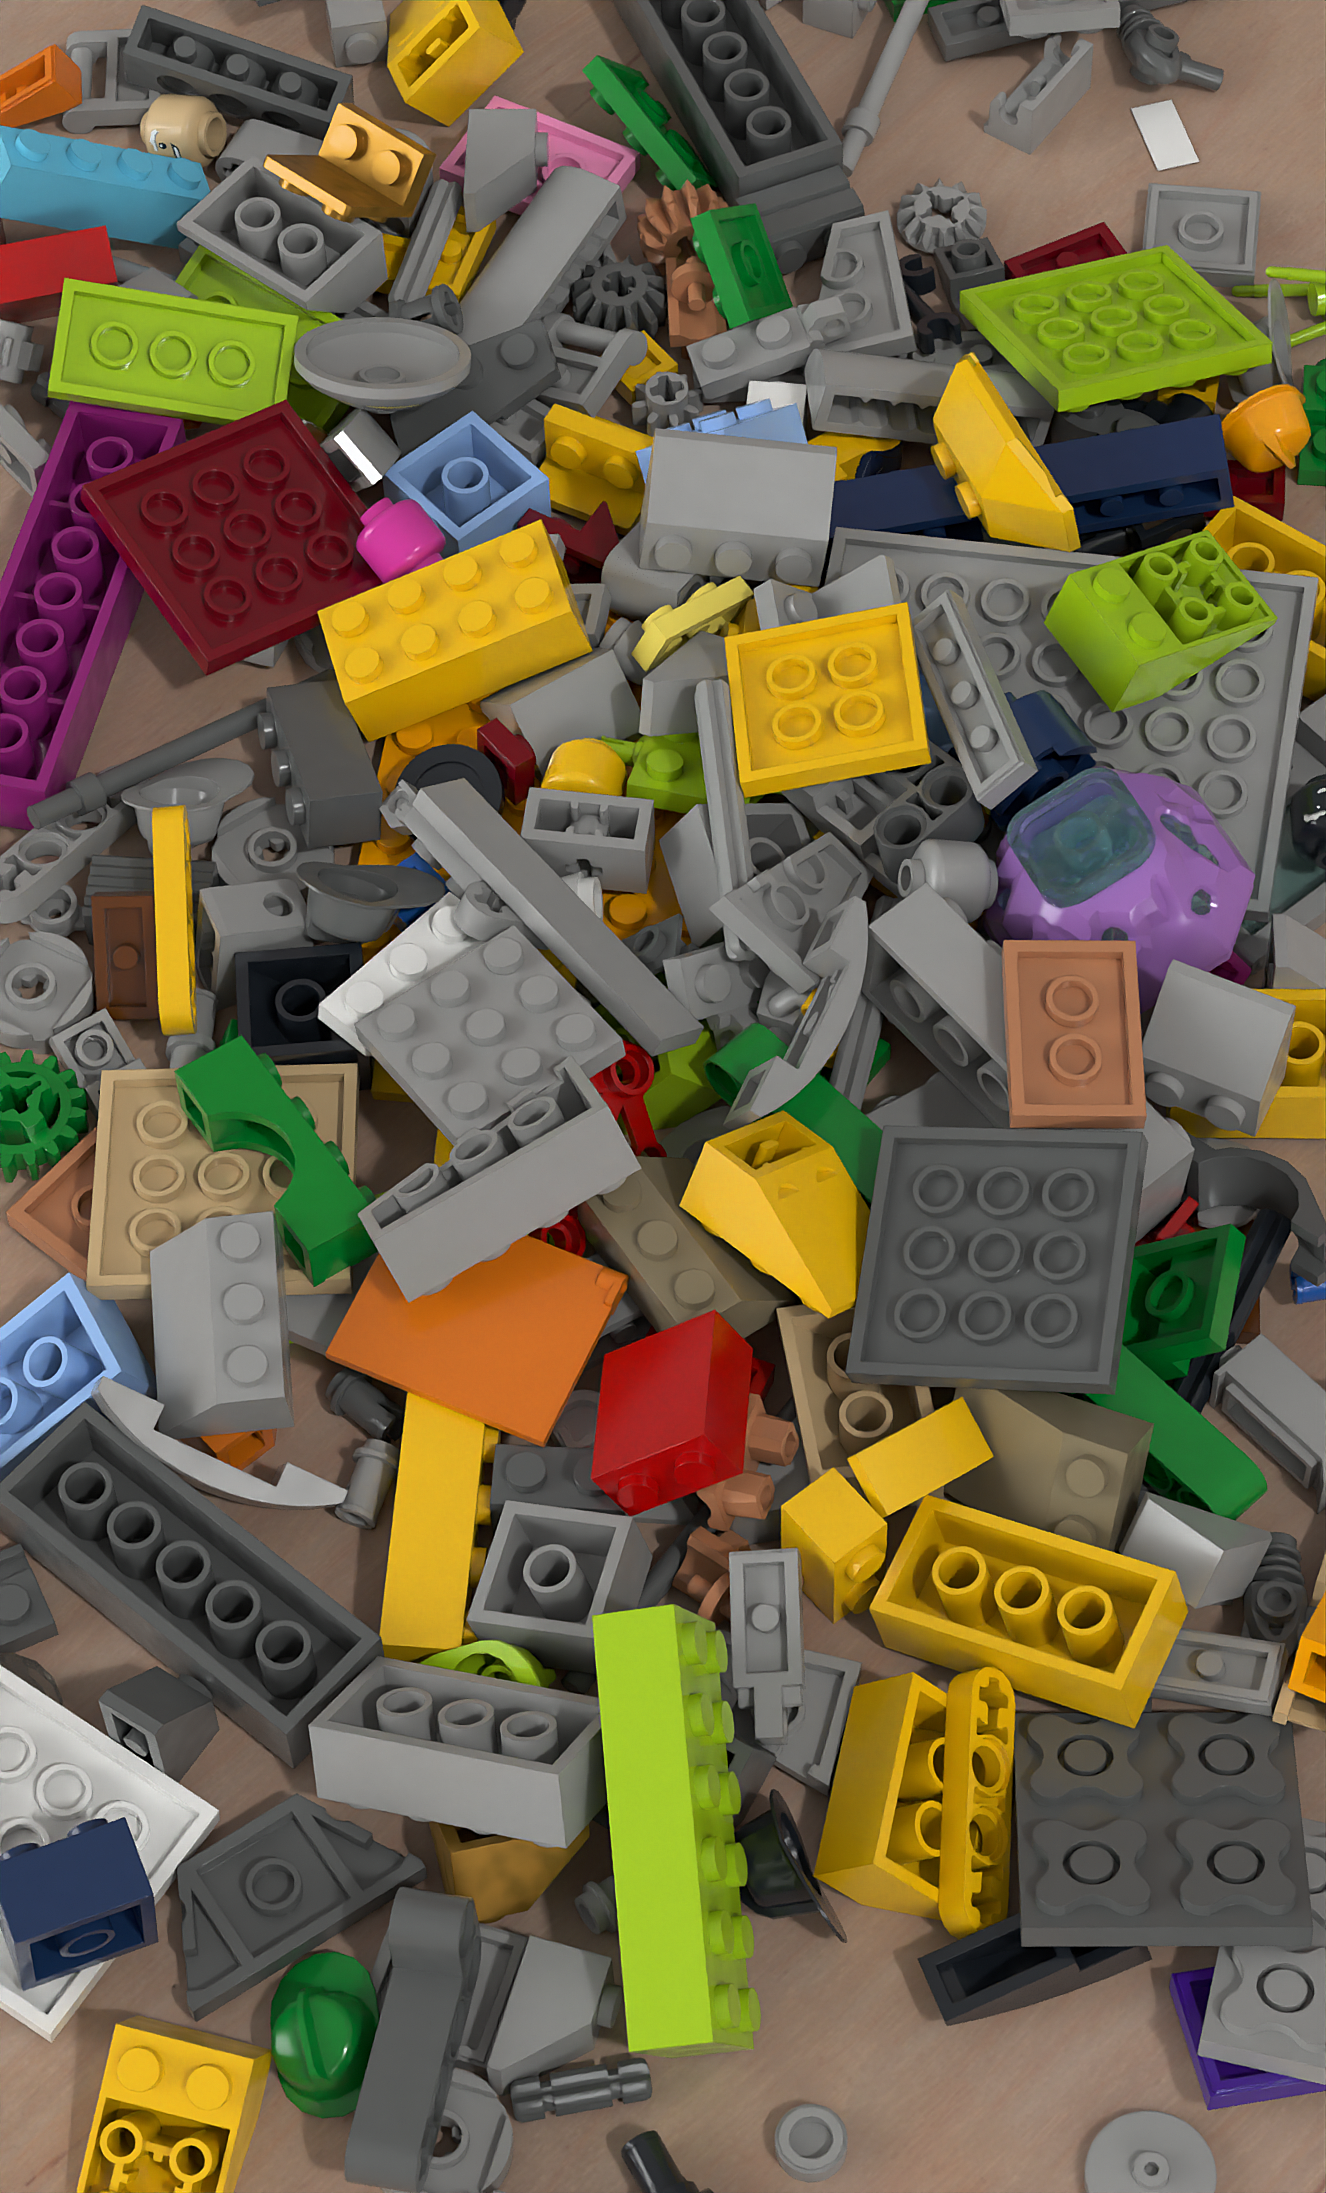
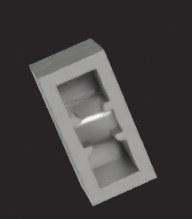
[520,787,656,894]

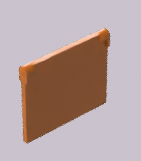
[325,1235,629,1448]

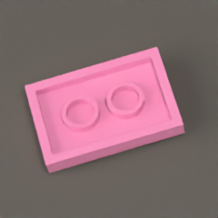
[439,95,641,215]

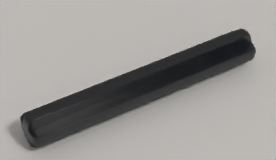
[1171,1208,1291,1414]

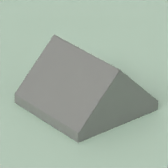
[480,647,644,784]

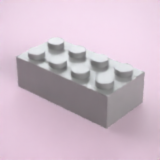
[308,1656,608,1849]

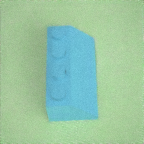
[0,125,211,249]

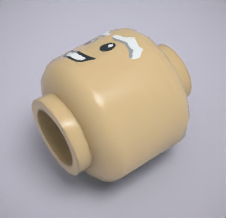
[140,93,227,168]

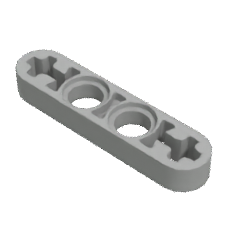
[0,764,150,924]

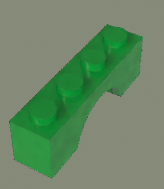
[174,1035,379,1287]

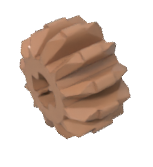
[637,180,728,276]

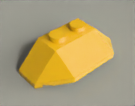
[931,352,1081,552]

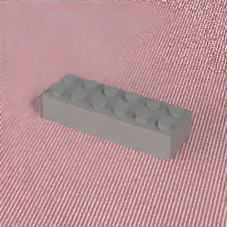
[861,882,1195,1243]

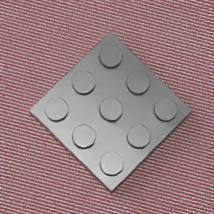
[354,925,626,1146]

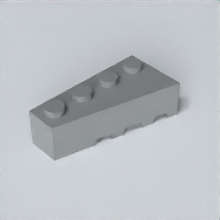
[358,1055,641,1303]

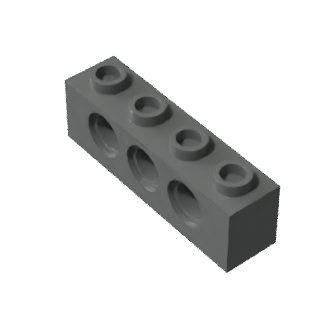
[123,4,354,141]

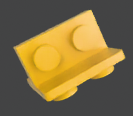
[539,403,654,536]

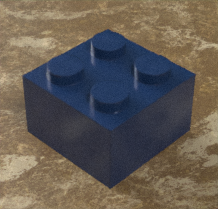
[0,1817,159,1991]

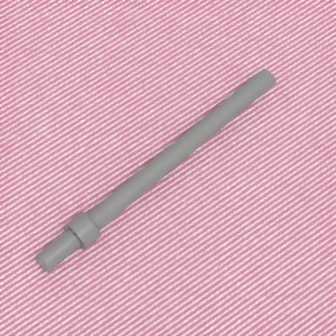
[841,0,929,177]

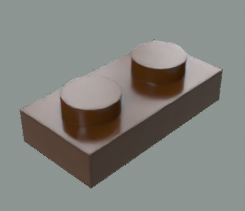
[91,891,160,1020]

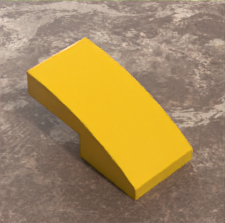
[847,1396,994,1518]

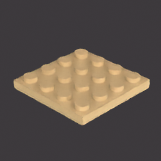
[86,1063,360,1300]

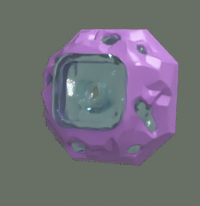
[982,766,1256,1014]

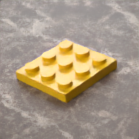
[724,602,932,798]

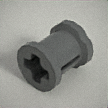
[388,284,464,335]

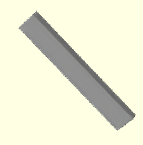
[412,778,704,1056]

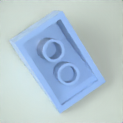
[0,1272,157,1483]

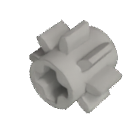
[0,319,44,384]
[632,372,703,437]

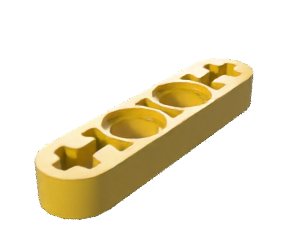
[152,805,197,1036]
[938,1667,1015,1940]

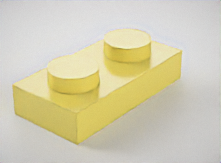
[631,575,754,672]

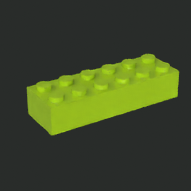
[592,1604,761,2058]

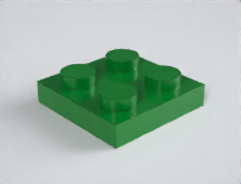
[690,203,793,329]

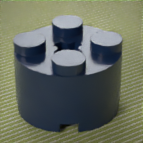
[947,690,1098,832]

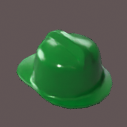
[270,1952,380,2119]

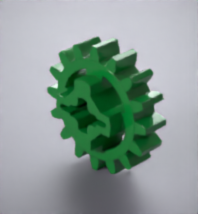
[0,1050,89,1183]

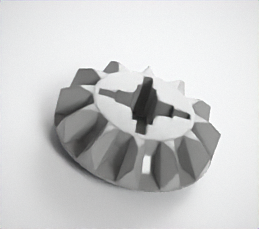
[896,178,987,254]

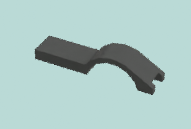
[1163,1117,1326,1287]

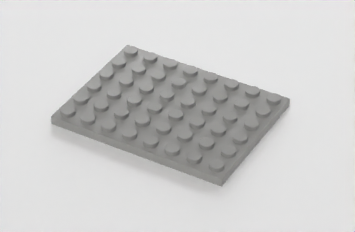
[784,527,1318,922]

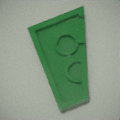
[582,55,718,191]

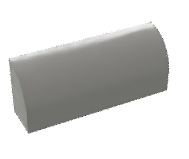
[457,166,627,346]
[804,348,1054,447]

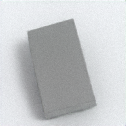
[48,1008,146,1121]

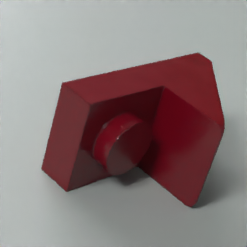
[517,501,619,584]

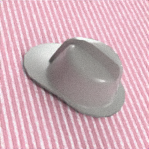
[1226,279,1295,405]
[121,758,255,856]

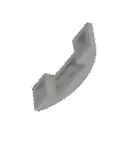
[723,895,868,1131]
[91,1376,348,1510]

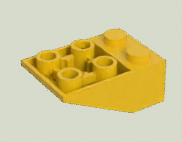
[387,0,524,127]
[679,1110,870,1319]
[76,2015,272,2193]

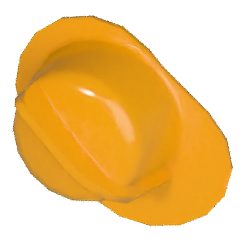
[1221,384,1311,473]

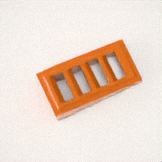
[0,44,82,128]

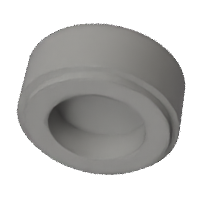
[775,2104,848,2182]

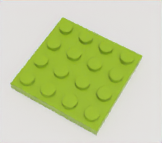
[960,245,1273,412]

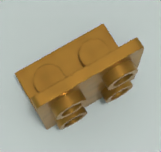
[263,103,437,223]

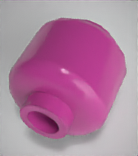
[356,497,446,584]

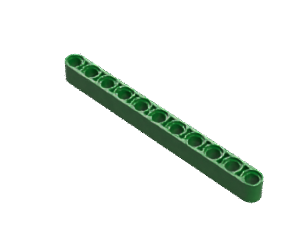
[703,1023,1267,1521]

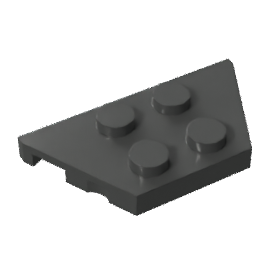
[177,1793,428,2022]

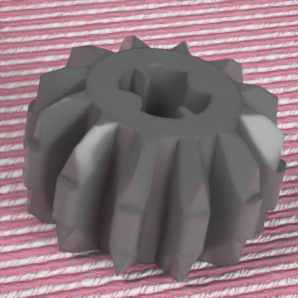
[572,254,668,340]

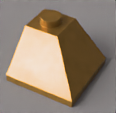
[429,1821,590,1924]

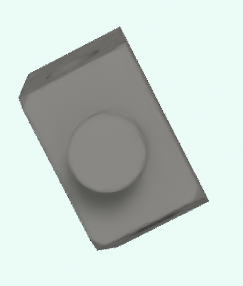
[195,878,327,1010]

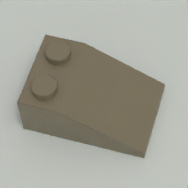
[944,1388,1154,1554]

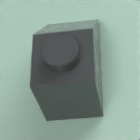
[98,1666,220,1783]

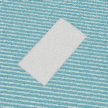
[1131,100,1199,171]

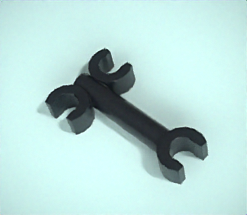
[899,253,962,355]

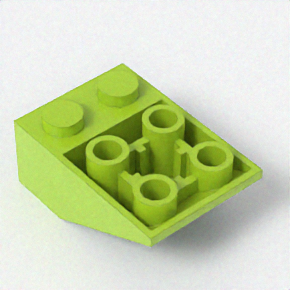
[1043,530,1278,713]

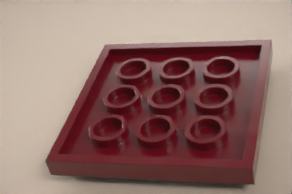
[81,400,384,676]

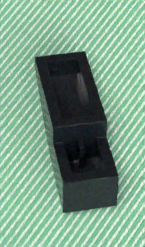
[918,1913,1152,2026]

